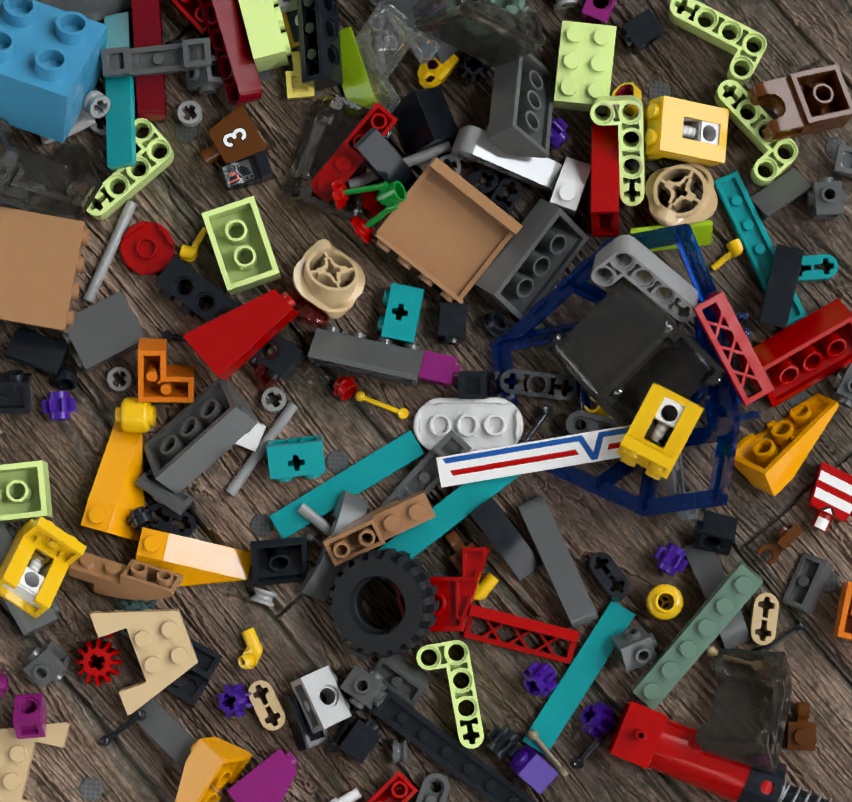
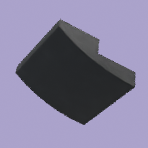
[162,638,223,708]

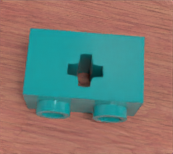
[377,283,424,344]
[266,435,326,482]

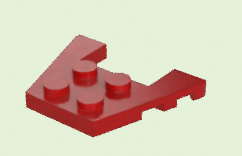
[390,547,489,631]

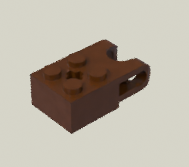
[747,64,852,142]

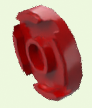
[120,221,175,276]

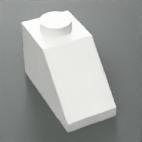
[550,157,591,217]

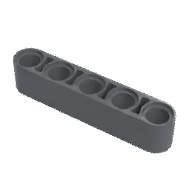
[517,495,598,630]

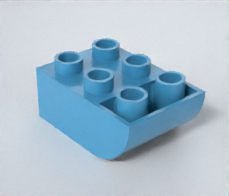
[0,0,108,143]

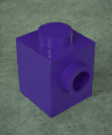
[509,744,559,794]

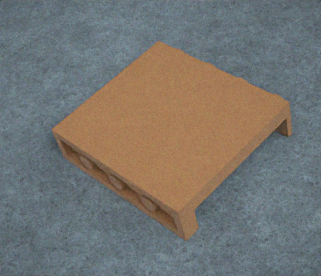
[373,157,523,304]
[0,206,90,333]

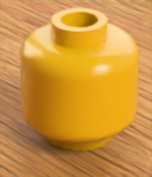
[115,397,157,433]
[646,584,683,620]

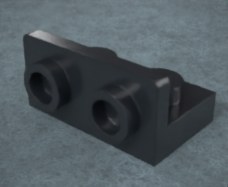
[0,370,32,413]

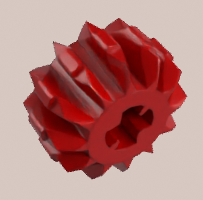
[74,638,123,686]

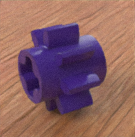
[550,117,569,150]
[42,391,76,421]
[653,542,689,577]
[522,661,558,697]
[217,683,252,718]
[581,701,615,739]

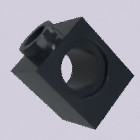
[620,8,664,55]
[438,303,468,345]
[458,370,491,399]
[693,510,738,556]
[340,718,382,763]

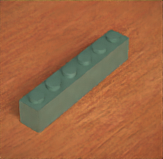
[632,560,763,710]

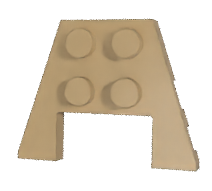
[90,609,198,716]
[0,722,70,802]

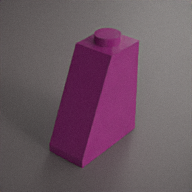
[227,748,299,802]

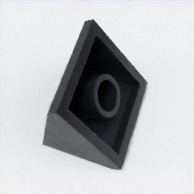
[390,87,458,155]
[249,536,308,587]

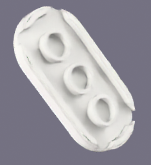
[413,397,524,452]

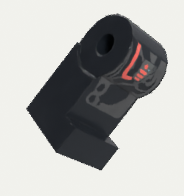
[219,150,274,191]

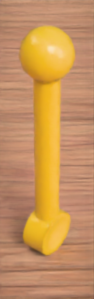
[355,391,409,419]

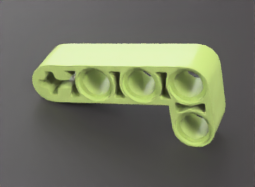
[667,0,767,86]
[714,79,798,186]
[590,95,645,206]
[84,118,174,221]
[416,640,484,749]

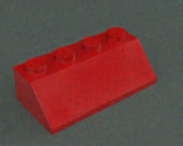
[752,299,852,408]

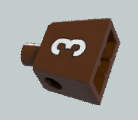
[200,104,269,166]

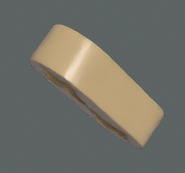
[749,593,779,645]
[248,680,286,731]

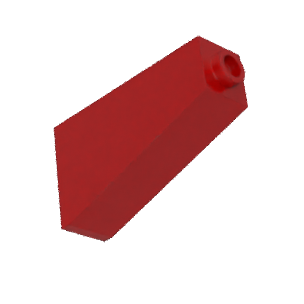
[591,124,620,237]
[183,289,299,381]

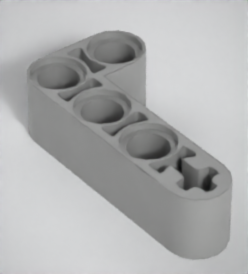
[450,125,563,192]
[591,235,699,322]

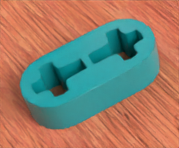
[797,254,838,283]

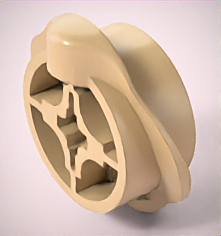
[645,163,718,227]
[293,239,365,319]

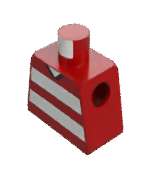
[806,462,852,533]

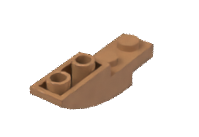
[323,490,436,566]
[69,552,183,600]

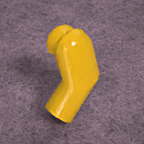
[473,572,499,601]
[238,627,263,669]

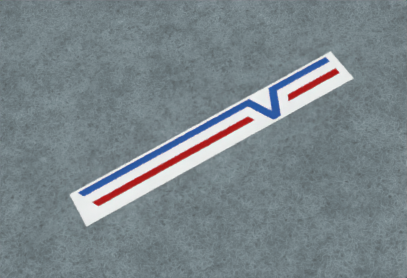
[436,422,657,488]

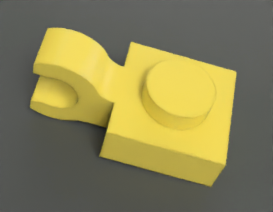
[285,51,315,100]

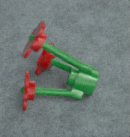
[331,178,407,244]

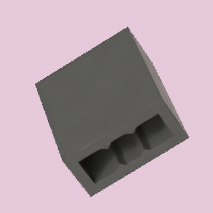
[61,291,146,372]

